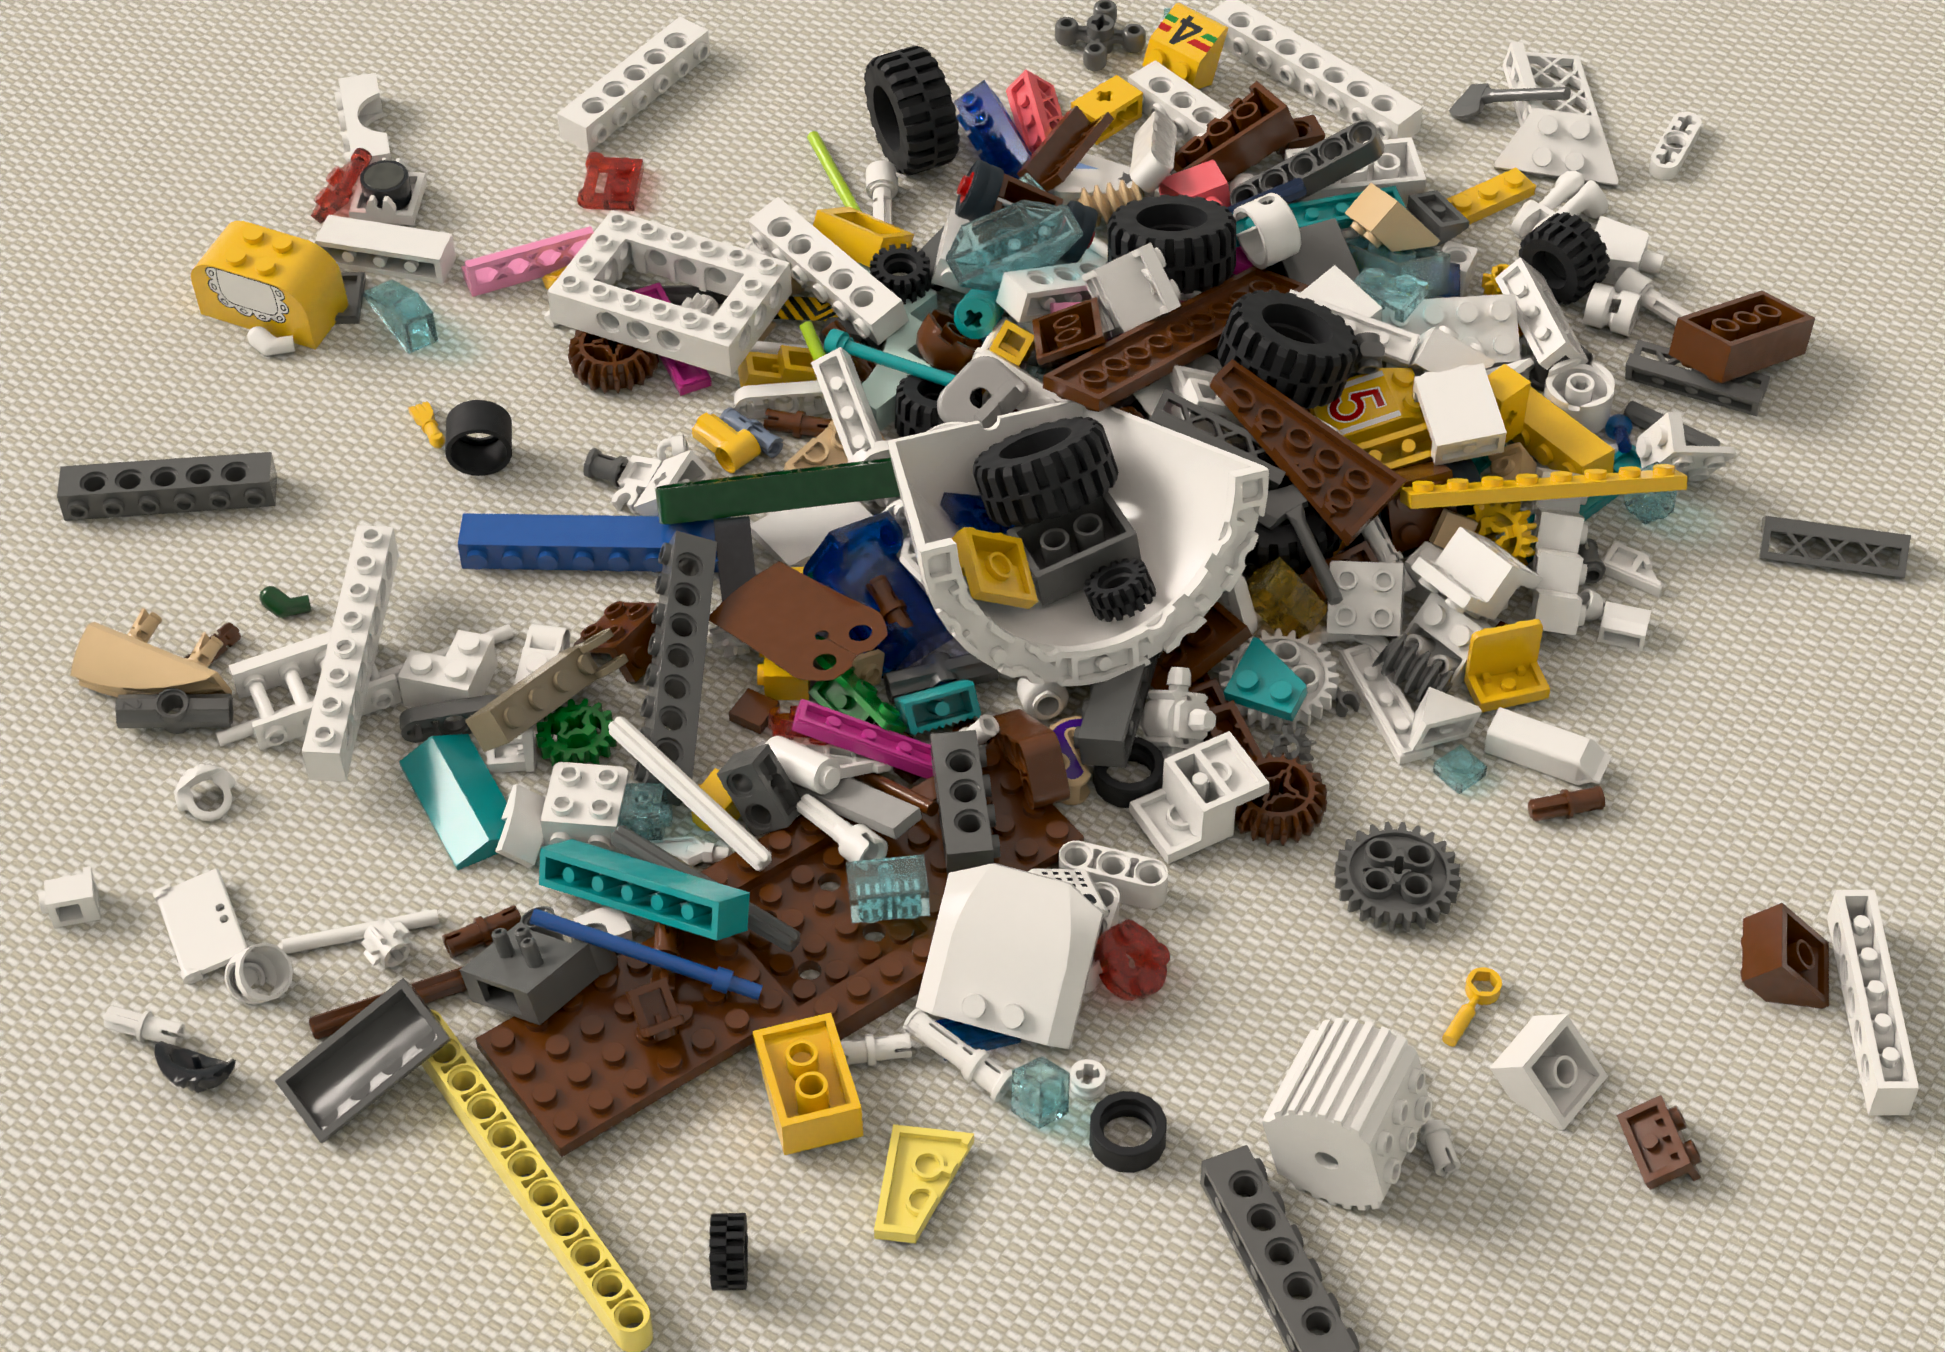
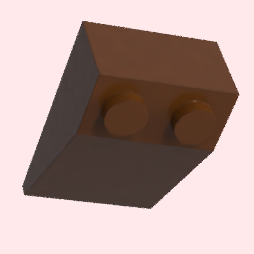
[1032,297,1112,369]

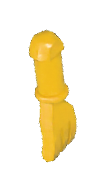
[408,401,445,449]

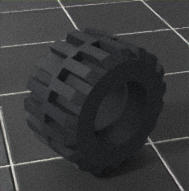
[1518,212,1610,305]
[894,369,983,437]

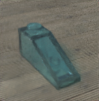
[363,279,438,354]

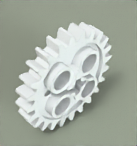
[1219,628,1339,731]

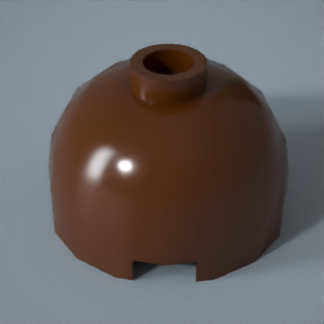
[916,309,983,373]

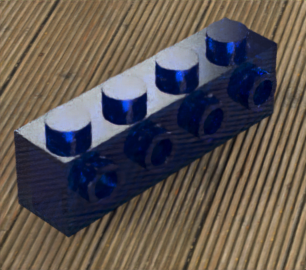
[954,80,1032,181]

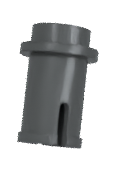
[1578,538,1606,584]

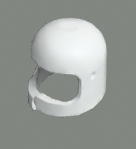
[224,943,293,1005]

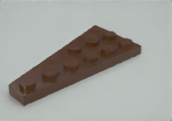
[1210,359,1407,546]

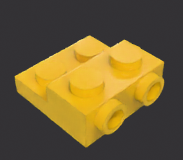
[951,527,1038,609]

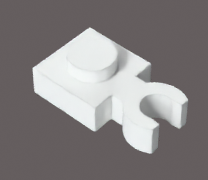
[612,455,663,514]

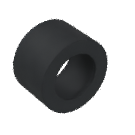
[445,400,512,476]

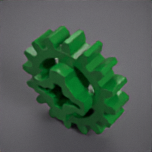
[536,698,617,766]

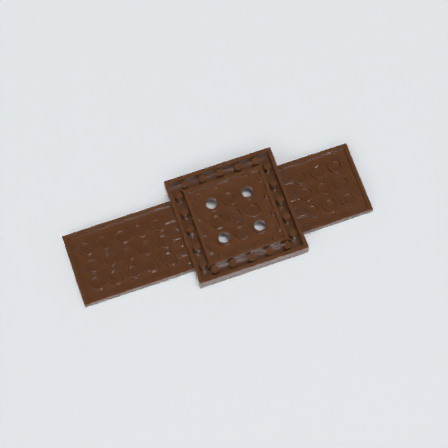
[475,742,1084,1158]

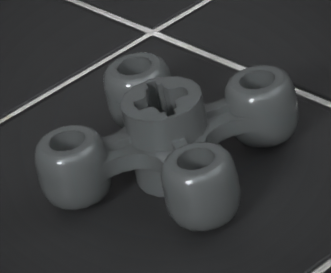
[1055,0,1146,71]

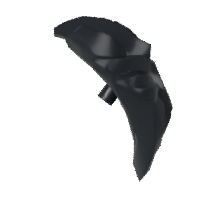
[154,1041,236,1093]

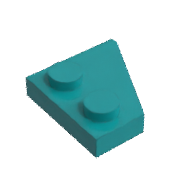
[1223,637,1308,722]

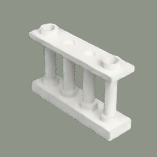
[228,631,402,751]

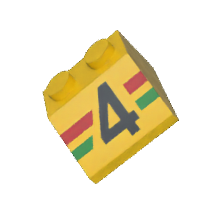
[1142,3,1228,89]

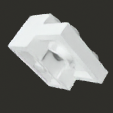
[1168,365,1247,444]

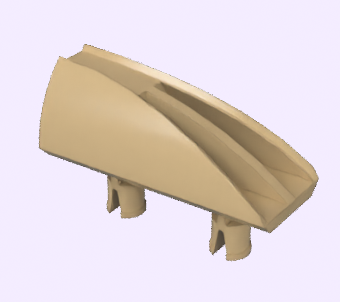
[70,608,232,698]

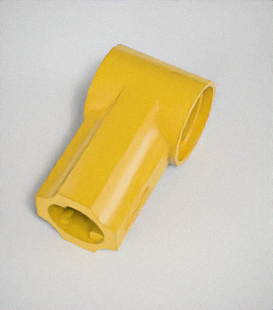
[692,412,761,473]

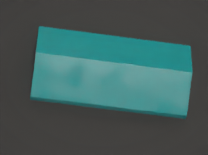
[399,734,507,871]

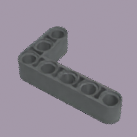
[1230,120,1385,274]

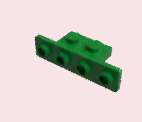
[808,634,907,734]

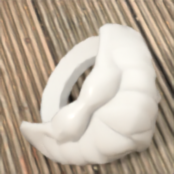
[175,763,236,821]

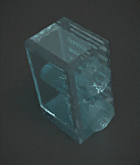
[846,854,930,923]

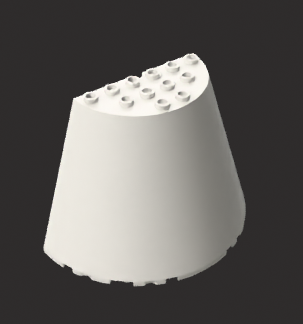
[888,400,1269,687]

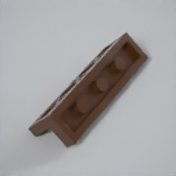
[1017,106,1114,192]

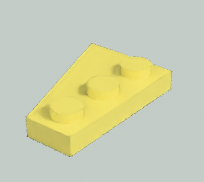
[874,1124,974,1244]

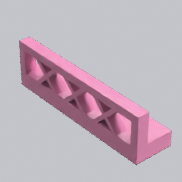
[461,226,594,297]

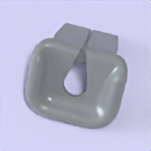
[937,356,1029,428]

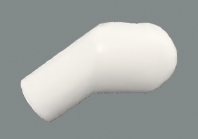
[247,326,296,356]

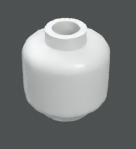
[1017,678,1069,720]

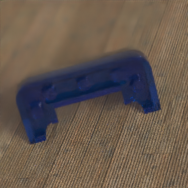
[803,511,954,679]

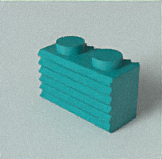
[894,679,981,736]

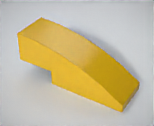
[738,345,817,387]

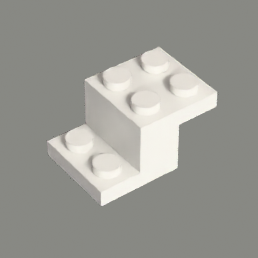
[1081,243,1181,337]
[1411,527,1543,620]
[1129,731,1269,864]

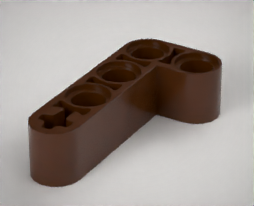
[987,709,1070,810]

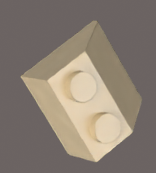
[1345,183,1440,252]

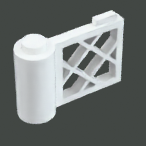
[765,736,893,795]

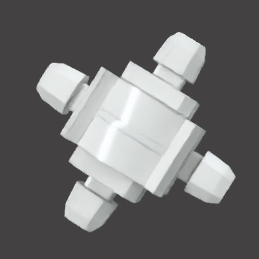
[1139,667,1216,759]

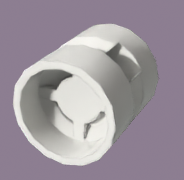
[1583,282,1642,337]

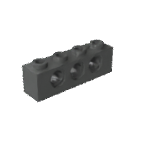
[930,730,1001,878]

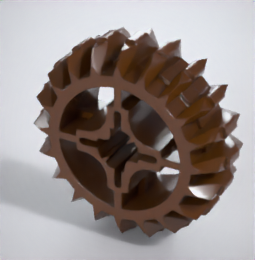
[568,330,659,394]
[1234,751,1327,846]

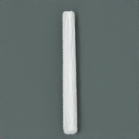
[608,716,772,871]

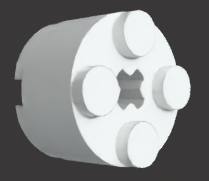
[1543,359,1615,434]

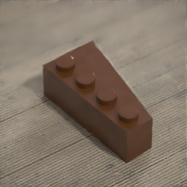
[1170,81,1299,182]

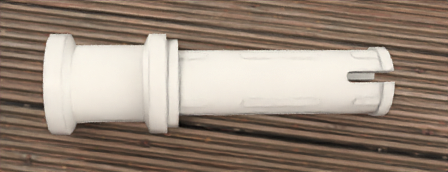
[902,1008,1017,1102]

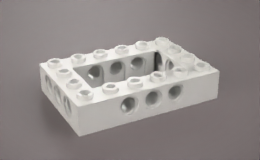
[547,210,792,377]

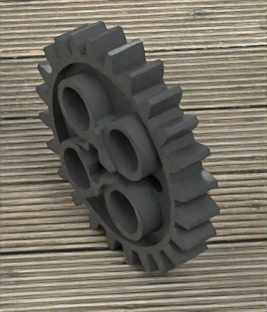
[1334,821,1461,932]

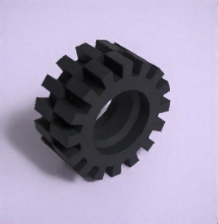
[870,244,931,304]
[1083,558,1156,622]
[709,1213,748,1291]

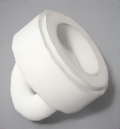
[657,435,689,462]

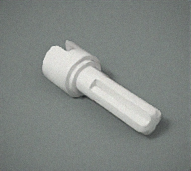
[866,160,898,225]
[1614,267,1691,326]
[796,794,888,873]

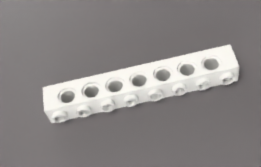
[1208,0,1423,140]
[302,525,399,782]

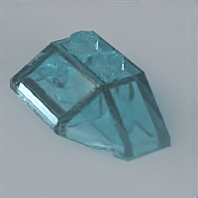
[946,200,1083,292]

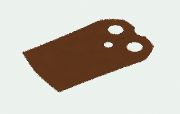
[709,561,888,681]

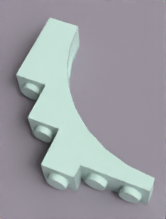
[857,262,937,431]

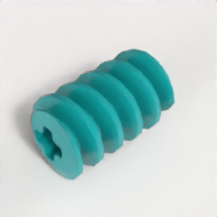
[954,284,1004,339]

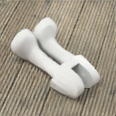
[1511,171,1608,237]

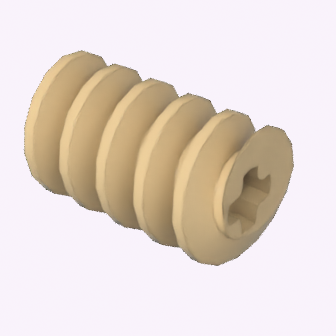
[1077,180,1145,228]

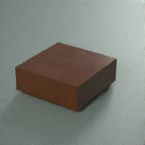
[728,688,780,735]

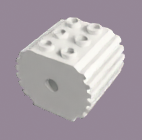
[1262,1018,1432,1210]

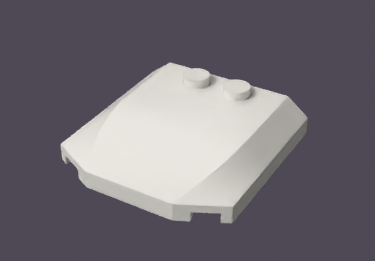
[915,863,1104,1049]

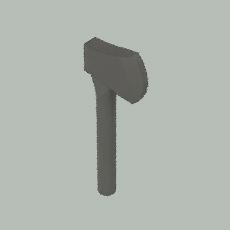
[1449,83,1571,119]
[1258,484,1343,605]

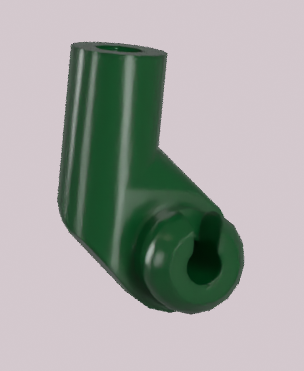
[259,586,312,618]

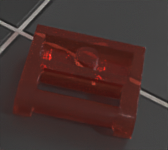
[311,148,372,224]
[577,152,644,211]

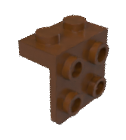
[574,601,678,683]

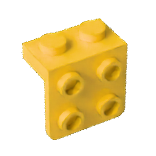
[1464,619,1550,713]

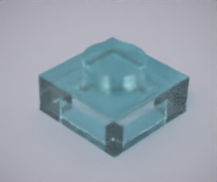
[1433,744,1487,794]

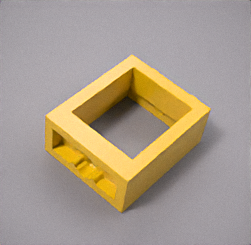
[813,207,915,267]

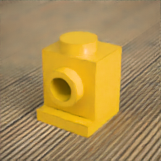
[989,320,1035,367]

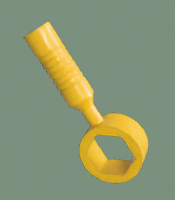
[1442,967,1502,1047]

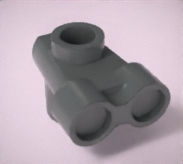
[1348,332,1385,378]

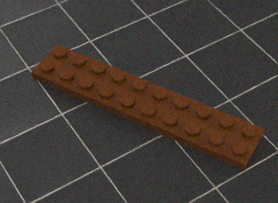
[1043,266,1309,412]

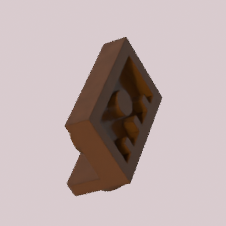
[1616,1095,1702,1190]

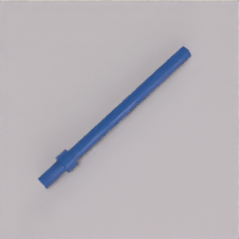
[530,908,763,1000]

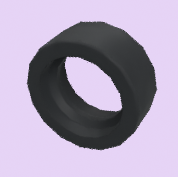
[1093,737,1164,808]
[1089,1091,1167,1173]

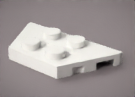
[1494,108,1618,186]

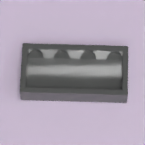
[275,978,451,1144]

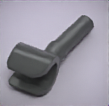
[1335,687,1361,717]

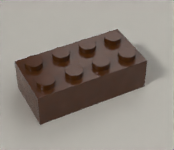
[1668,290,1815,383]

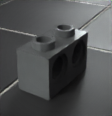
[717,744,801,837]

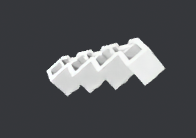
[1528,467,1588,636]

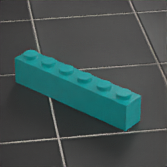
[539,839,750,941]

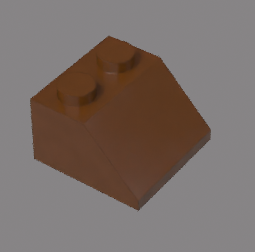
[1740,903,1829,1009]

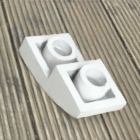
[495,784,546,867]

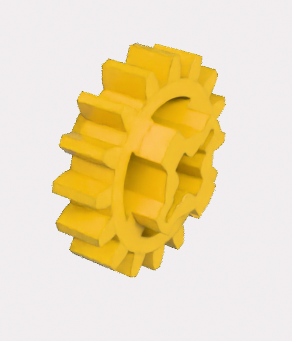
[1467,501,1538,566]

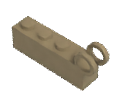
[465,628,629,752]

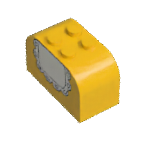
[191,221,349,350]

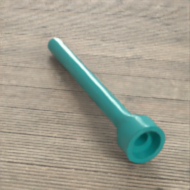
[824,328,956,386]

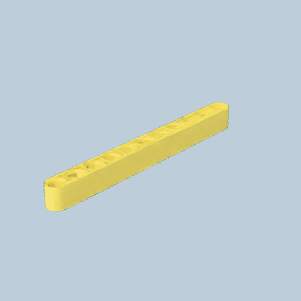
[421,1009,653,1352]

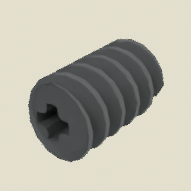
[1372,633,1454,704]

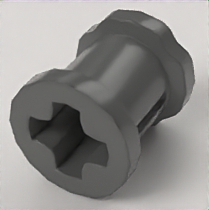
[583,448,629,487]

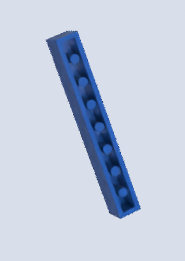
[457,513,733,573]

